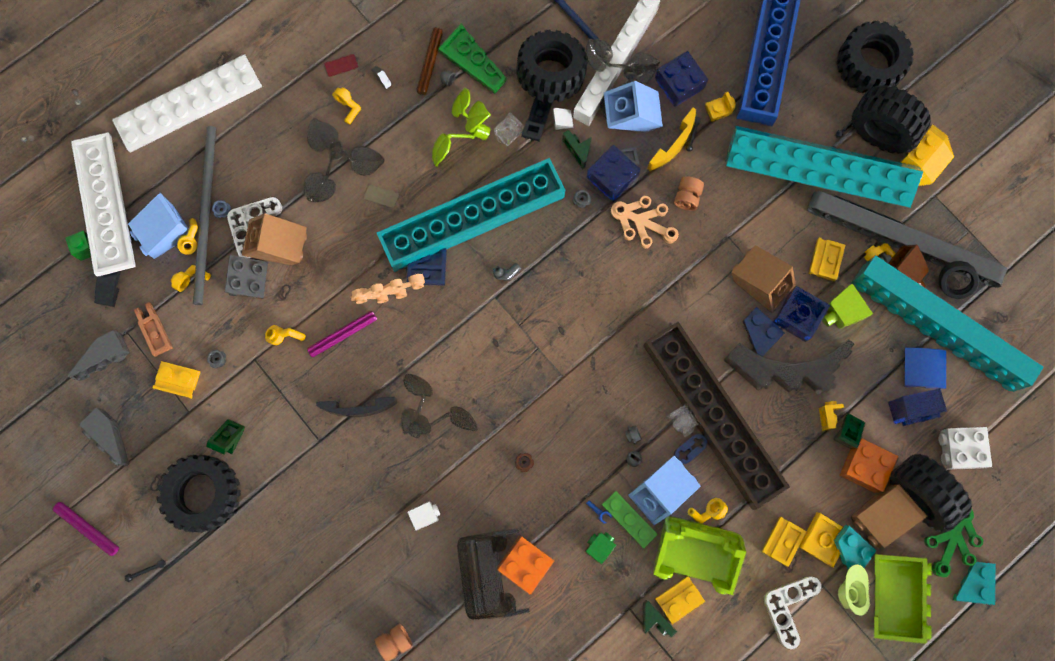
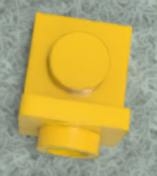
[705,92,736,122]
[819,401,844,431]

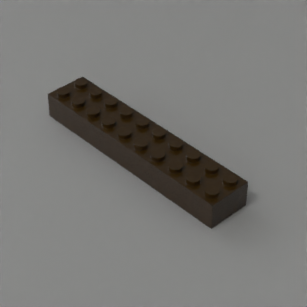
[643,322,790,510]

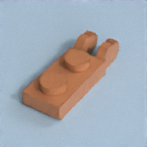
[134,302,173,357]

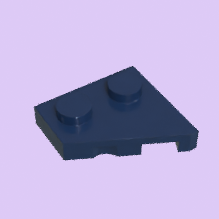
[407,249,447,286]
[742,307,785,360]

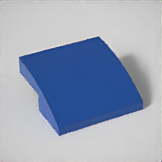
[905,348,946,389]

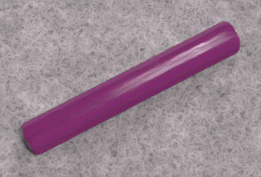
[307,311,377,357]
[52,502,119,556]

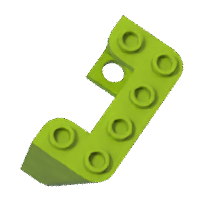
[874,554,932,644]

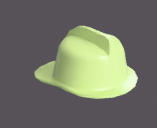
[838,564,870,615]

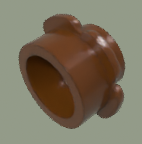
[515,453,534,472]

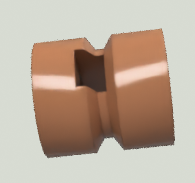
[674,176,704,211]
[375,624,413,661]

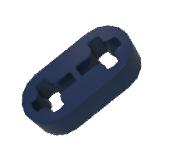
[674,434,707,465]

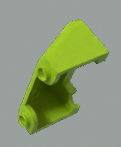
[653,516,746,595]

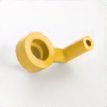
[332,87,361,125]
[177,218,198,255]
[864,243,896,262]
[171,265,211,292]
[265,325,306,346]
[688,498,728,524]

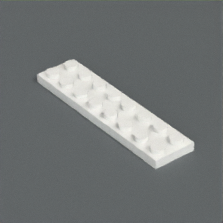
[112,54,262,152]
[71,132,136,276]

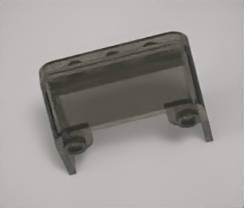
[457,529,530,620]

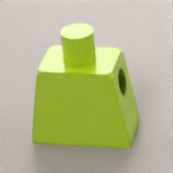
[822,283,873,329]

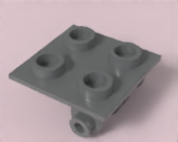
[225,255,268,299]

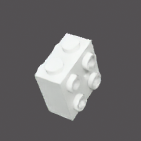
[939,427,992,470]

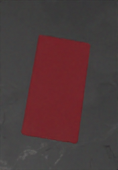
[324,54,358,77]

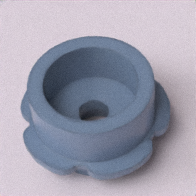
[212,200,231,218]

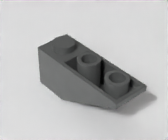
[68,330,130,381]
[79,407,129,466]

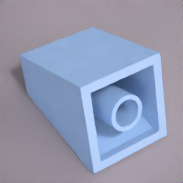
[604,81,663,132]
[128,193,189,259]
[628,456,701,525]

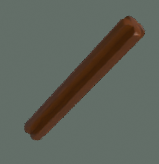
[417,27,443,95]

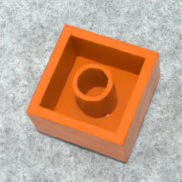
[839,438,898,493]
[496,535,554,595]

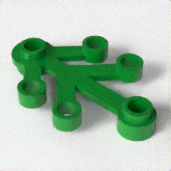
[924,509,983,577]

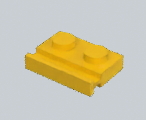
[808,237,845,281]
[152,361,200,399]
[761,517,807,567]
[655,576,705,624]

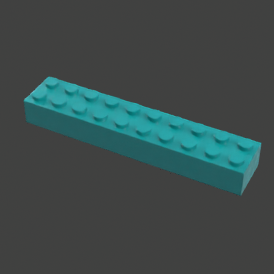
[725,125,924,208]
[377,158,566,272]
[851,255,1044,392]

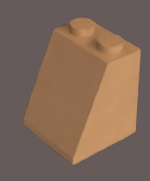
[242,213,307,265]
[732,245,796,313]
[851,484,927,548]

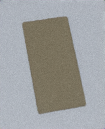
[364,184,399,208]

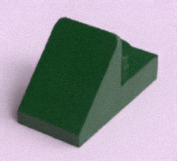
[562,130,592,169]
[834,413,866,449]
[206,419,245,455]
[643,600,677,638]

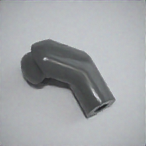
[493,263,522,281]

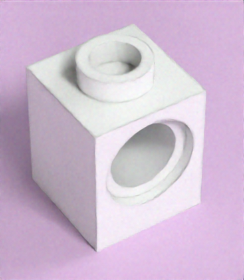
[408,501,441,531]

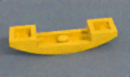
[647,108,696,171]

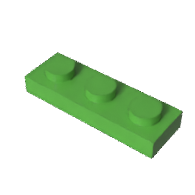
[602,491,658,549]

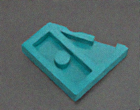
[834,525,877,569]
[953,562,996,605]

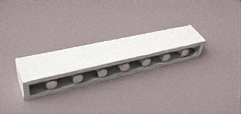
[573,0,660,126]

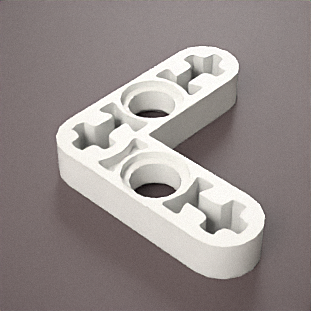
[227,197,282,259]
[764,576,821,649]

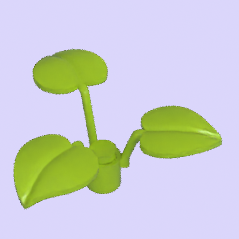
[432,87,491,167]

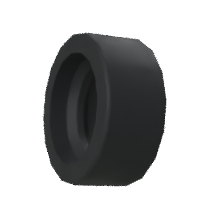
[939,261,979,299]

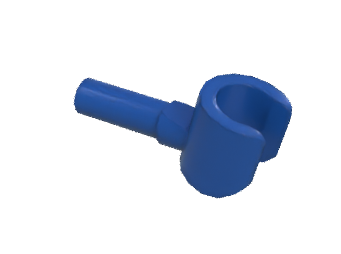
[586,500,612,523]

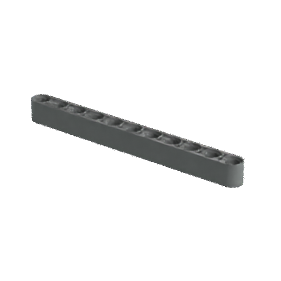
[807,191,1007,288]

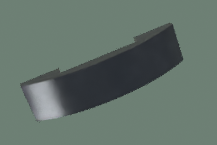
[522,96,553,142]
[94,234,134,307]
[316,397,397,417]

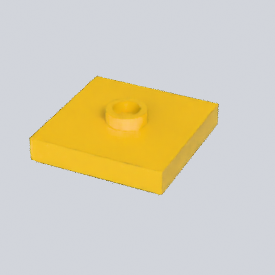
[799,512,843,568]

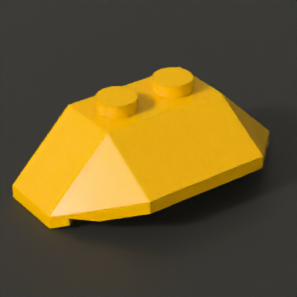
[901,124,954,186]

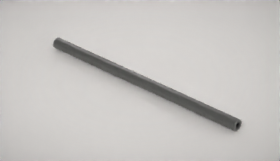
[193,126,216,305]

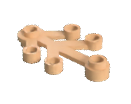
[611,196,679,248]
[351,274,425,304]

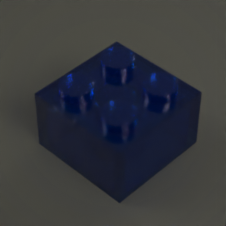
[655,51,708,107]
[587,145,641,202]
[773,286,830,342]
[888,388,947,426]

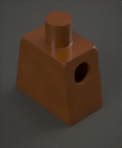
[888,244,929,288]

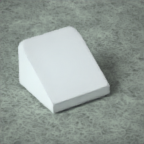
[553,108,573,130]

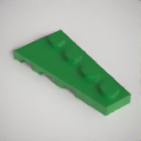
[439,23,506,94]

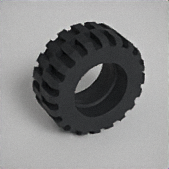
[837,21,914,93]
[516,29,588,102]
[852,85,931,154]
[156,454,241,532]
[890,454,972,532]

